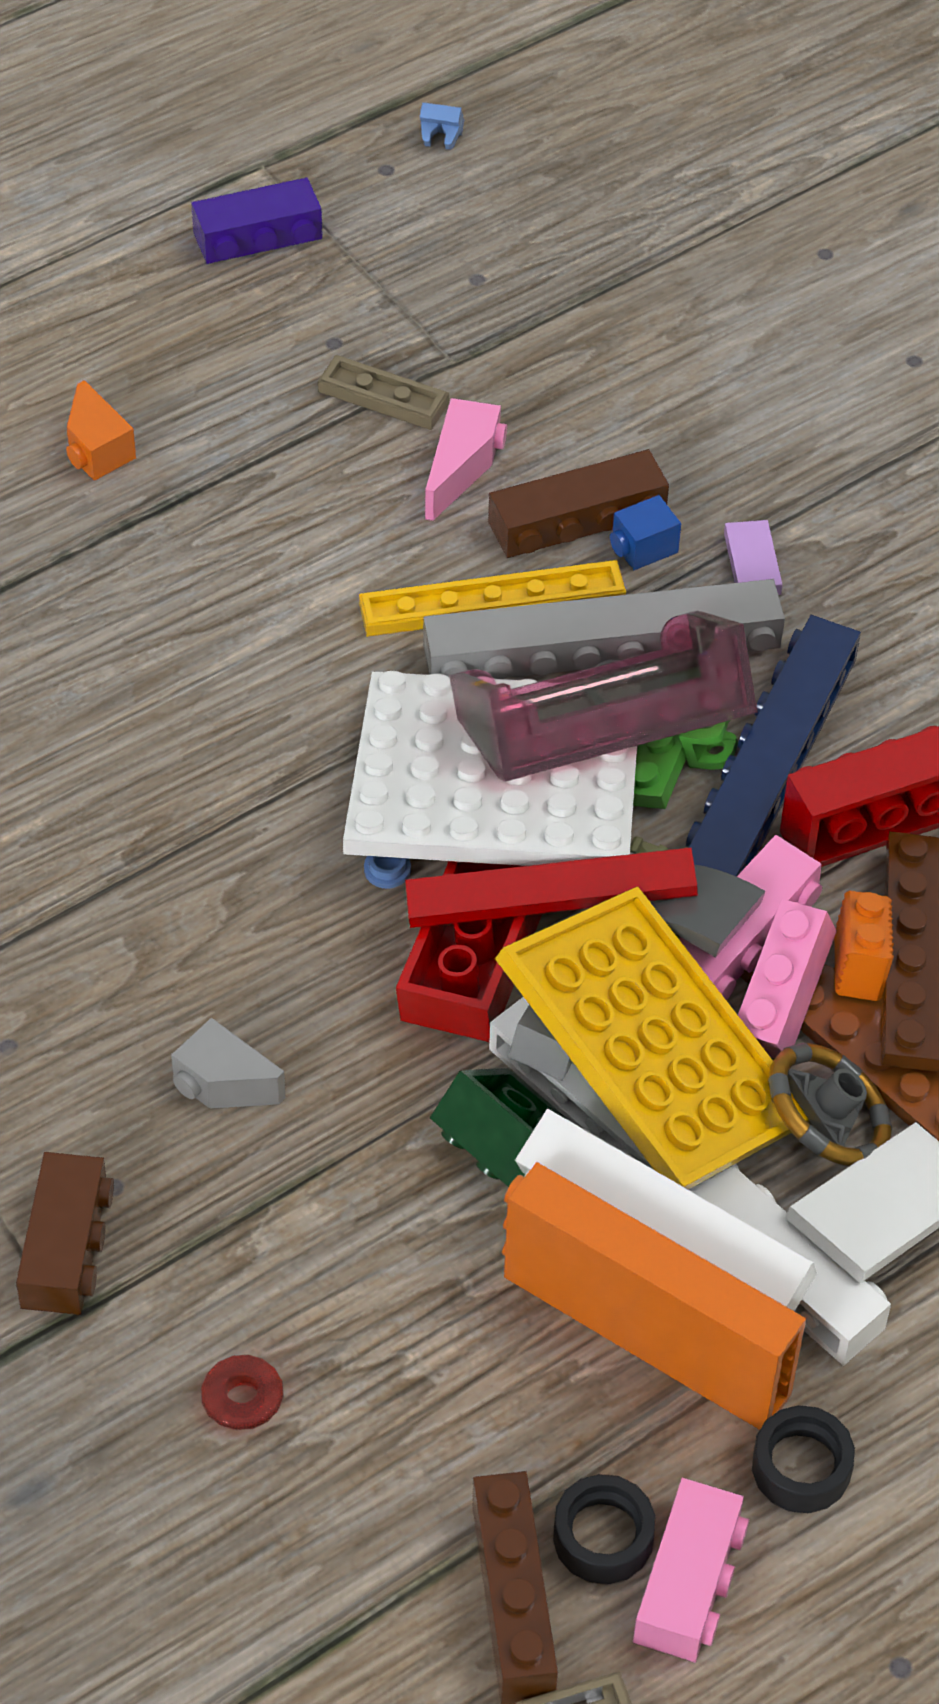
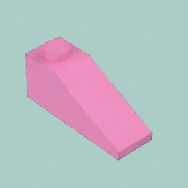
[425,398,507,521]

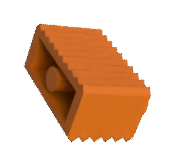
[834,891,894,1001]

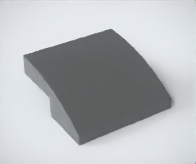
[650,865,765,958]

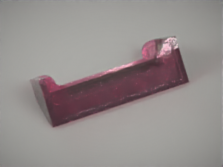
[449,610,758,782]

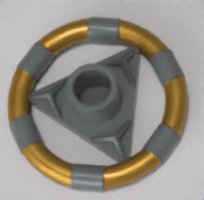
[768,1043,892,1166]

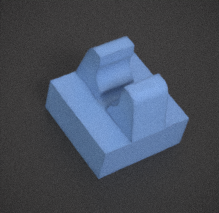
[420,102,464,149]

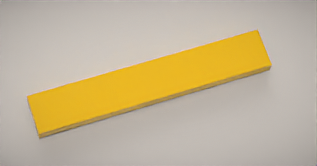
[359,560,626,637]

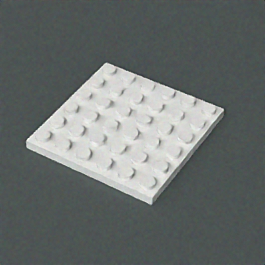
[343,671,641,866]

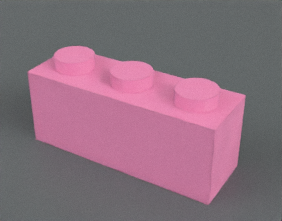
[738,898,836,1059]
[633,1478,749,1663]

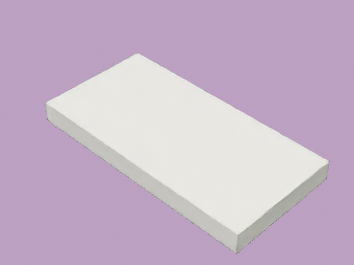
[785,1122,939,1283]

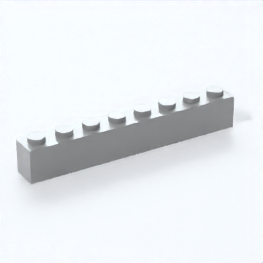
[423,579,785,679]

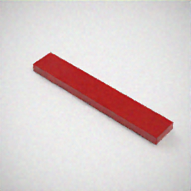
[405,847,698,928]

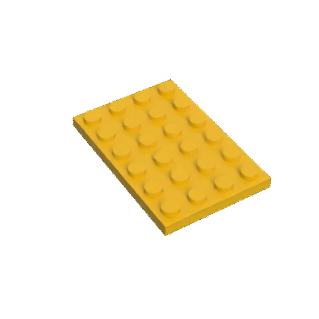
[495,886,810,1190]

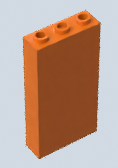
[502,1162,806,1430]

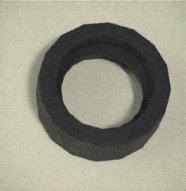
[752,1405,855,1514]
[553,1474,656,1584]

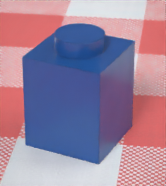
[610,495,681,570]

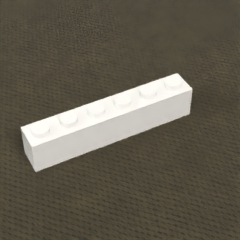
[515,1108,817,1311]

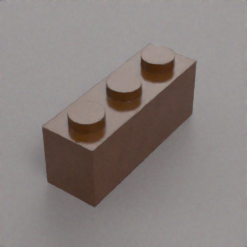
[16,1152,114,1315]

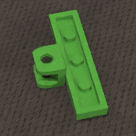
[633,661,738,809]

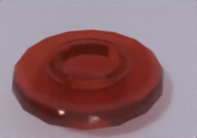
[201,1355,284,1430]

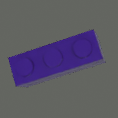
[191,177,322,264]

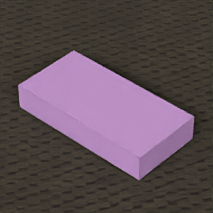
[724,520,782,595]

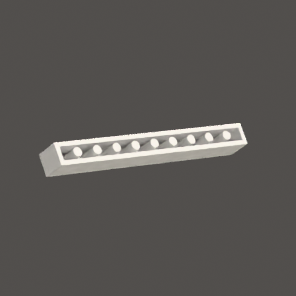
[489,997,891,1366]

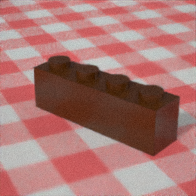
[488,449,669,558]
[472,1471,558,1704]

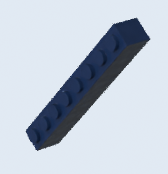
[686,615,861,877]

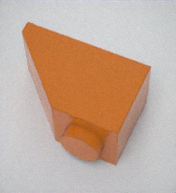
[66,380,136,481]

